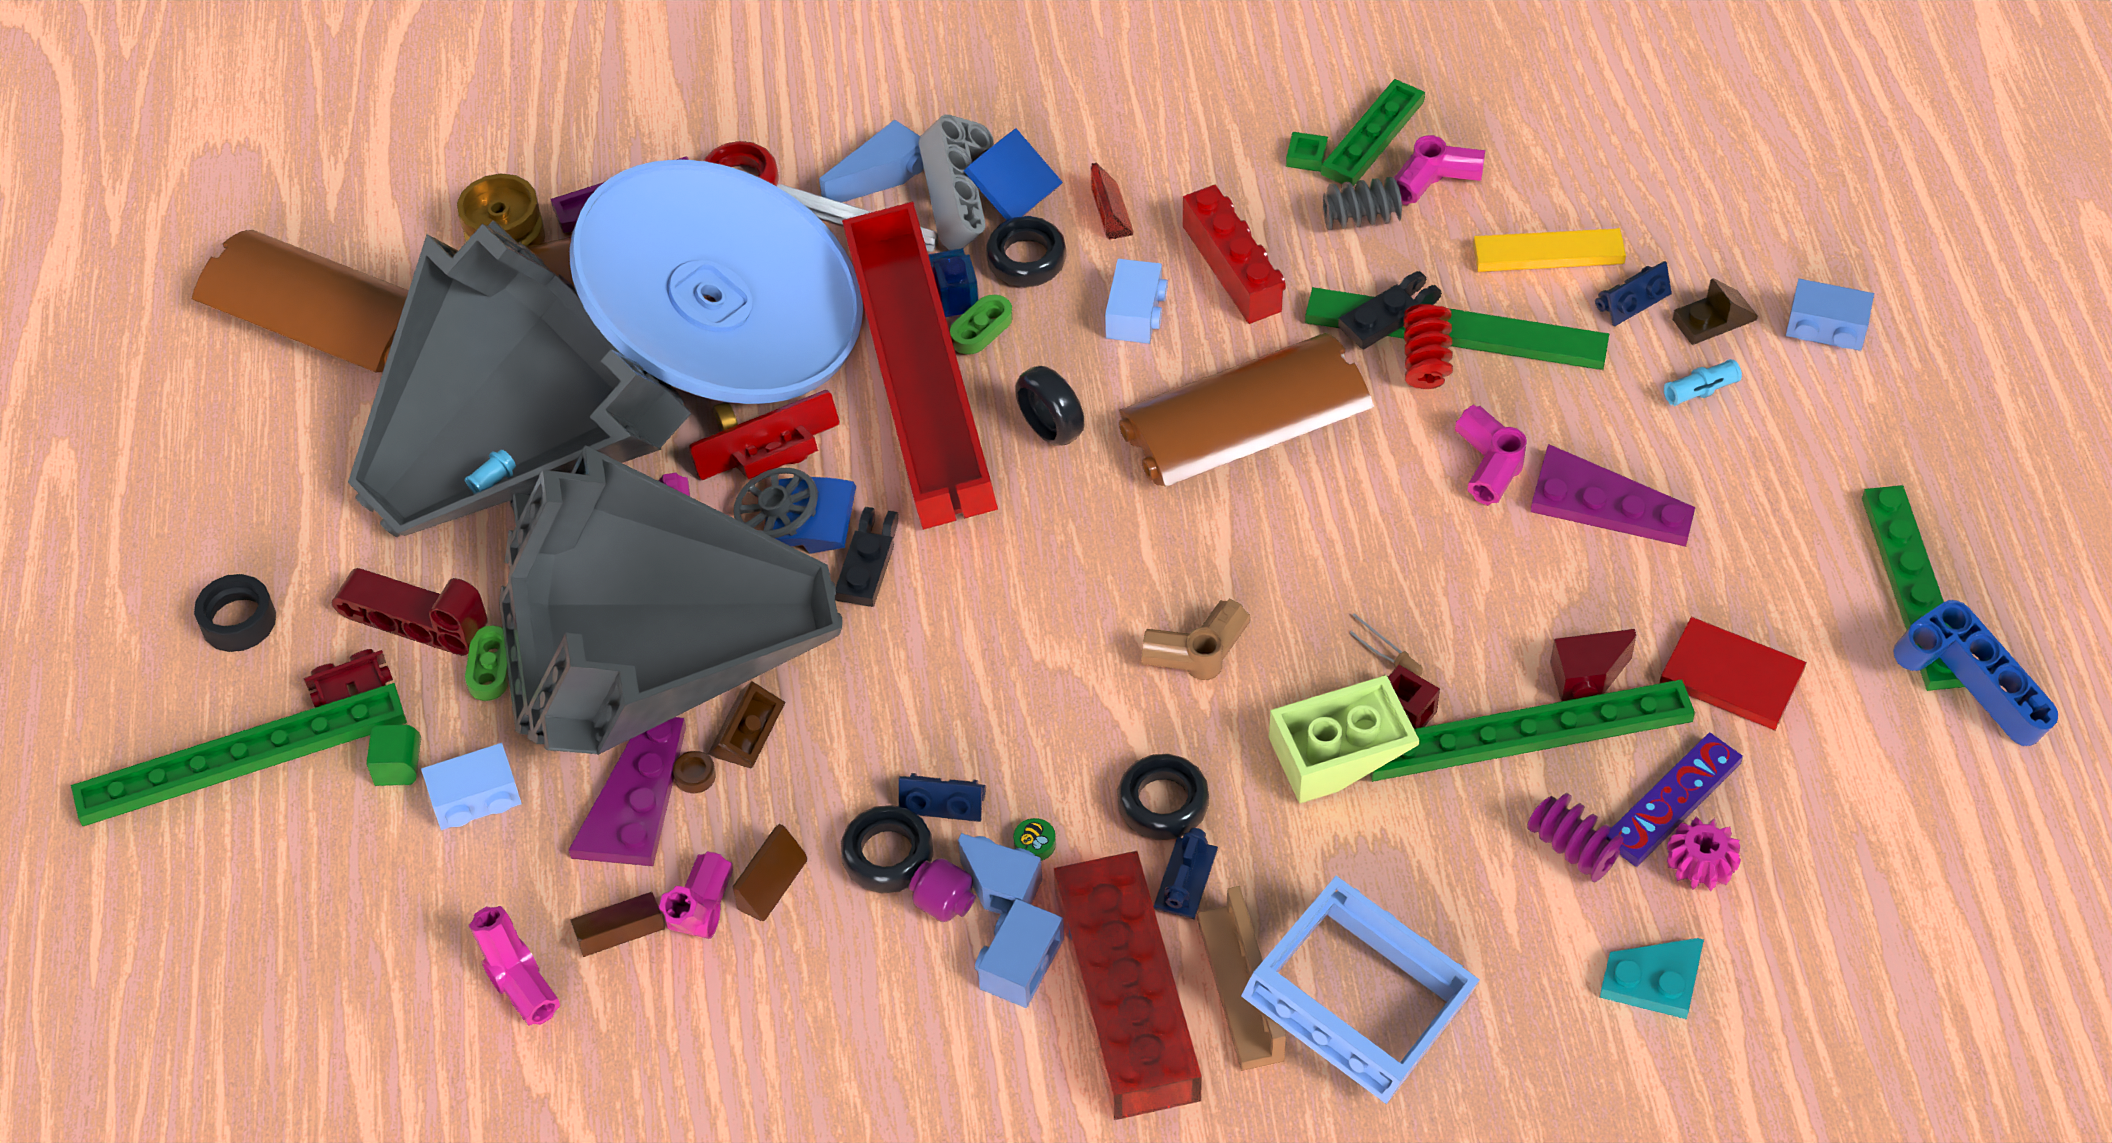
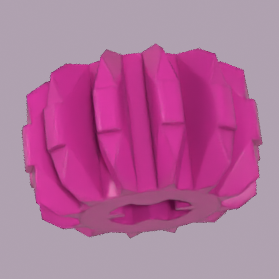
[1667,816,1741,892]

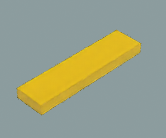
[1473,228,1626,272]

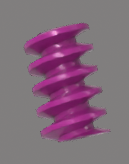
[1527,793,1624,883]

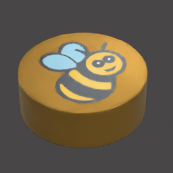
[713,402,738,432]

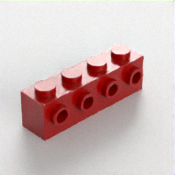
[1183,184,1286,324]

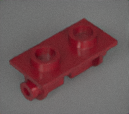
[304,649,393,708]

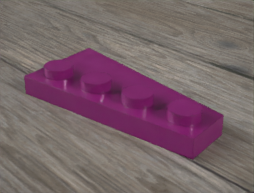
[1530,444,1695,547]
[569,717,686,866]

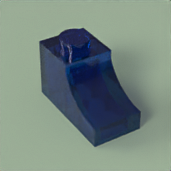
[928,248,979,317]

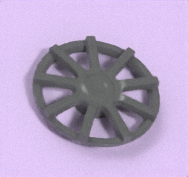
[733,468,819,538]

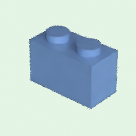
[1786,278,1874,351]
[975,899,1064,1008]

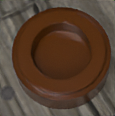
[673,751,716,794]

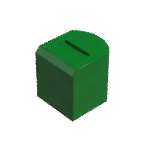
[366,724,421,786]

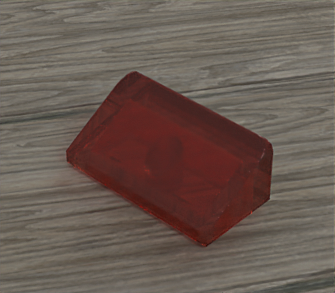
[1090,162,1134,240]

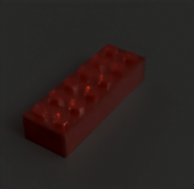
[1054,851,1202,1120]

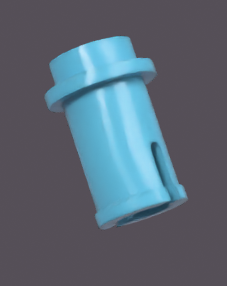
[465,449,516,494]

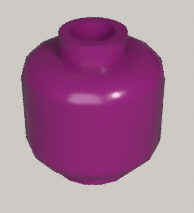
[909,858,976,922]

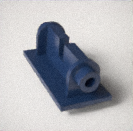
[1595,261,1672,326]
[898,773,986,822]
[1153,828,1218,920]

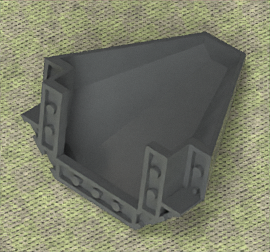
[348,220,691,537]
[499,445,842,755]

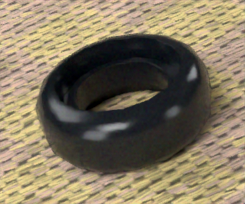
[986,216,1067,288]
[1015,366,1085,446]
[1117,753,1209,840]
[841,805,934,893]

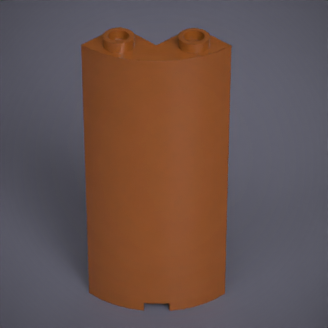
[191,229,409,373]
[1119,333,1374,487]

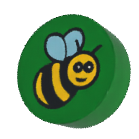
[1013,818,1056,861]

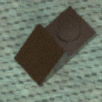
[1672,278,1758,345]

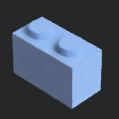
[1105,259,1168,344]
[421,743,522,830]

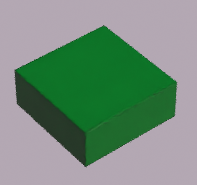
[1286,132,1328,172]

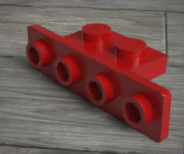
[688,390,840,480]

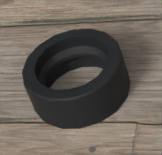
[194,574,276,652]

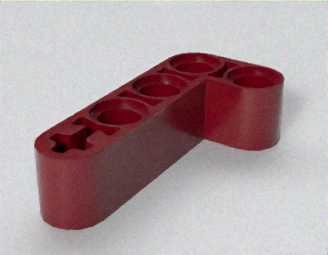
[332,568,488,656]

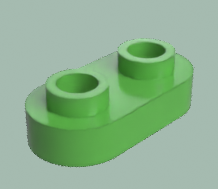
[950,294,1013,354]
[465,626,509,701]

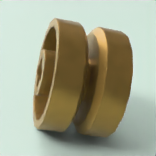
[457,173,545,247]

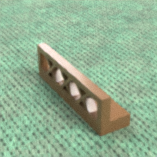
[1197,886,1286,1071]

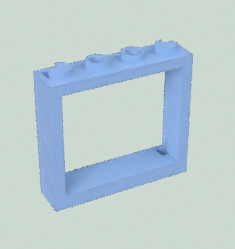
[1241,876,1480,1104]

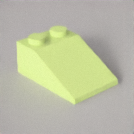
[1269,675,1419,804]

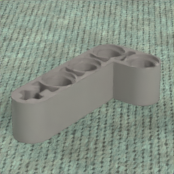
[919,114,994,252]

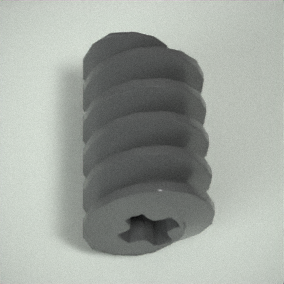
[1323,177,1402,230]

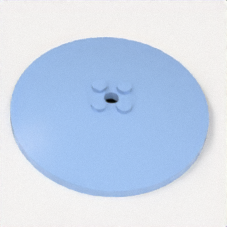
[570,160,863,404]

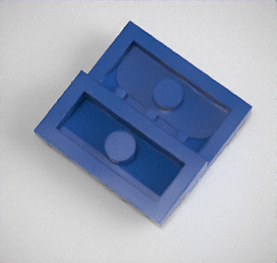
[964,128,1063,221]
[764,477,856,554]

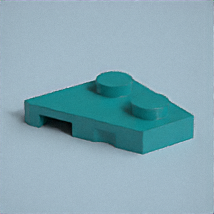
[1599,938,1704,1020]

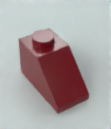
[1550,629,1637,702]

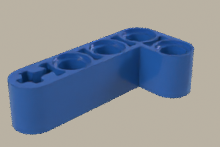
[1893,600,2058,746]

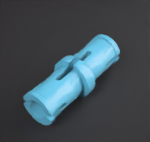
[1664,359,1742,406]

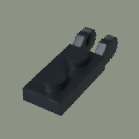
[1338,271,1442,350]
[835,507,899,607]

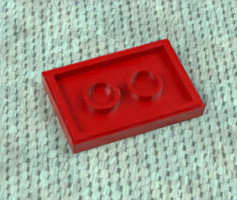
[1659,616,1807,731]

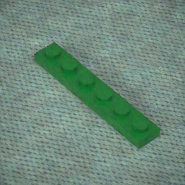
[1862,485,1965,691]

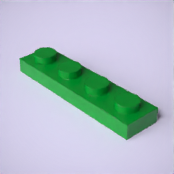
[1321,79,1425,187]

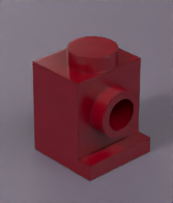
[1383,665,1440,729]

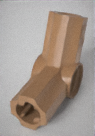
[1141,598,1250,680]

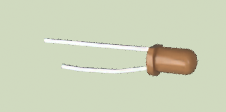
[1350,614,1423,676]

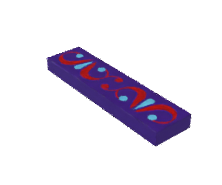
[1606,732,1743,867]

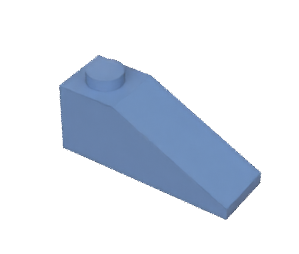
[819,120,924,202]

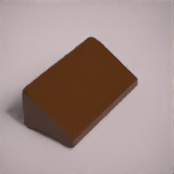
[708,681,786,769]
[732,824,808,921]
[570,892,665,957]

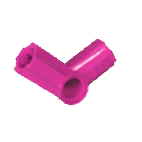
[1394,135,1485,206]
[1455,404,1527,506]
[659,851,733,939]
[469,906,560,1026]

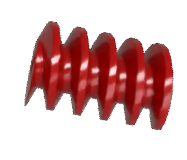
[1404,304,1453,389]

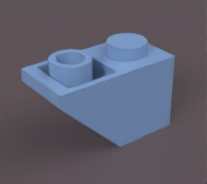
[958,833,1042,914]

